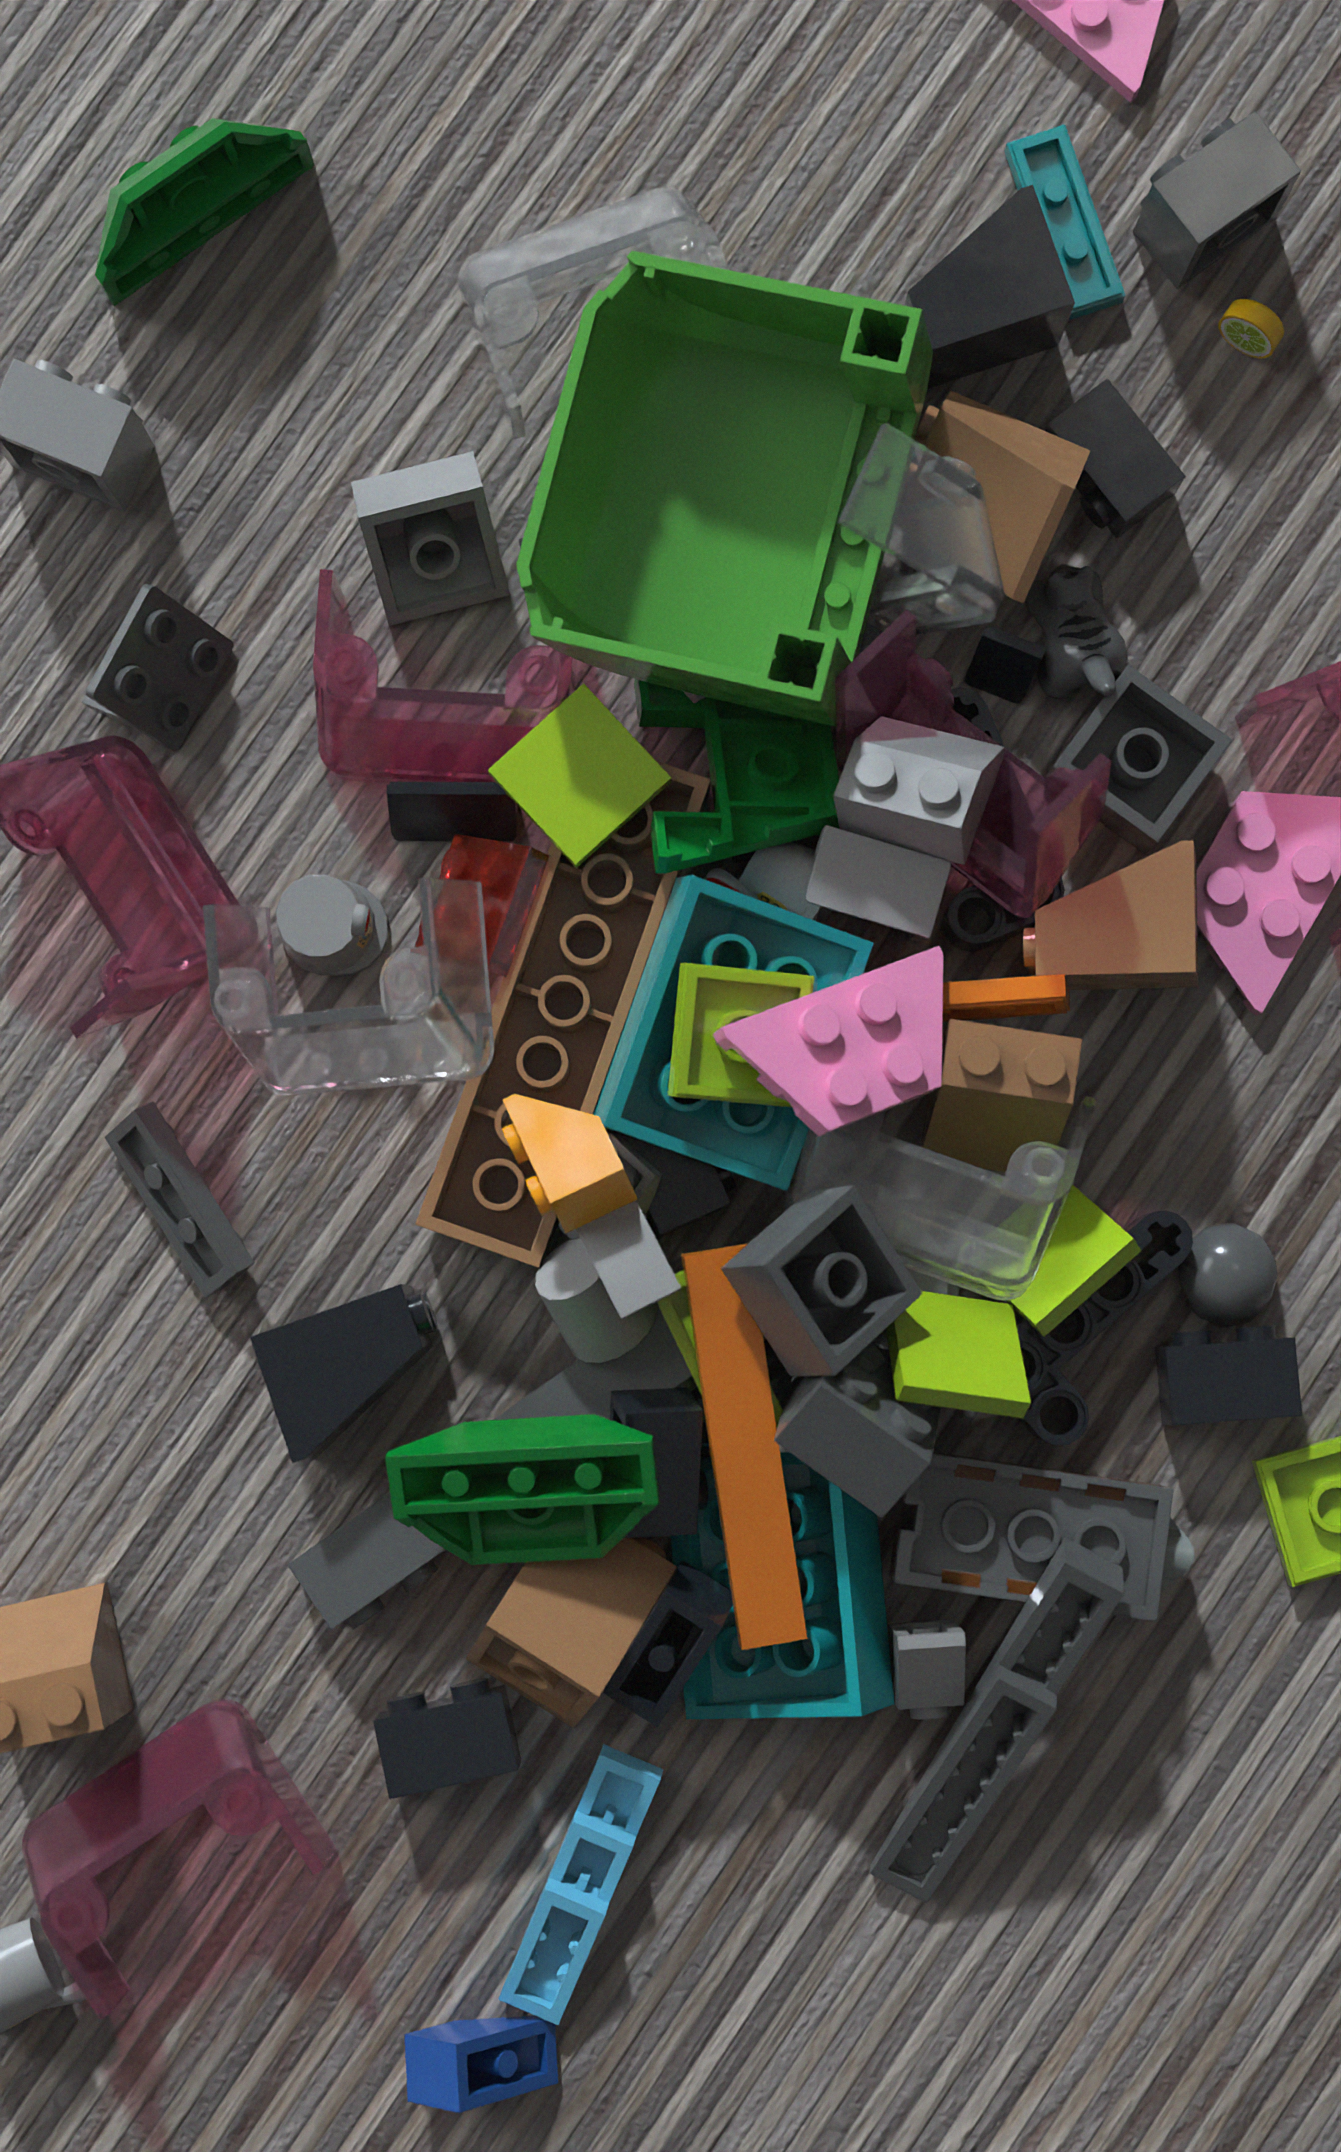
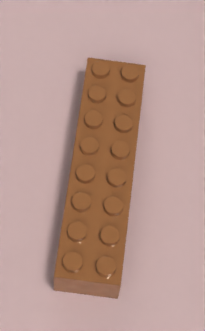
[415,761,711,1268]

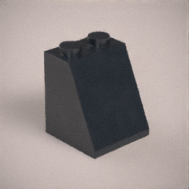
[905,185,1075,389]
[250,1284,439,1463]

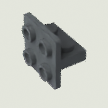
[81,584,234,751]

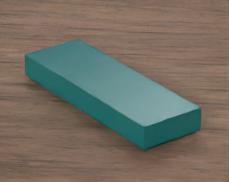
[1004,124,1126,321]

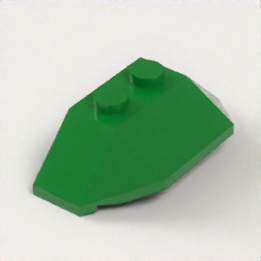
[95,118,315,307]
[385,1414,660,1565]

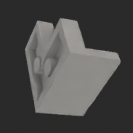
[805,825,952,944]

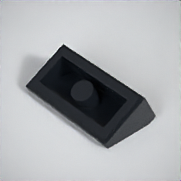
[386,782,518,842]

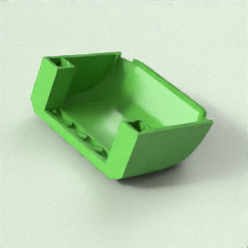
[516,251,933,727]

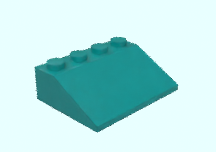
[593,875,874,1191]
[671,1449,894,1720]

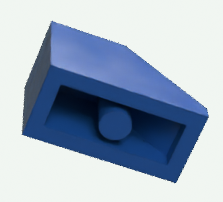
[404,2016,558,2113]

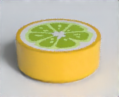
[1218,299,1285,359]

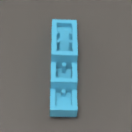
[498,1744,664,2025]

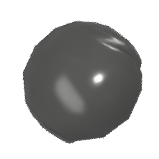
[1178,1223,1278,1327]

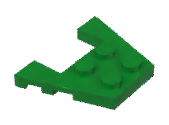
[634,679,840,874]

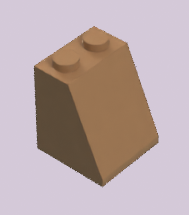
[893,390,1090,603]
[1023,841,1198,990]
[919,1019,1082,1179]
[465,1537,677,1728]
[0,1582,134,1753]

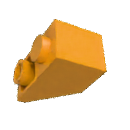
[502,1094,638,1233]

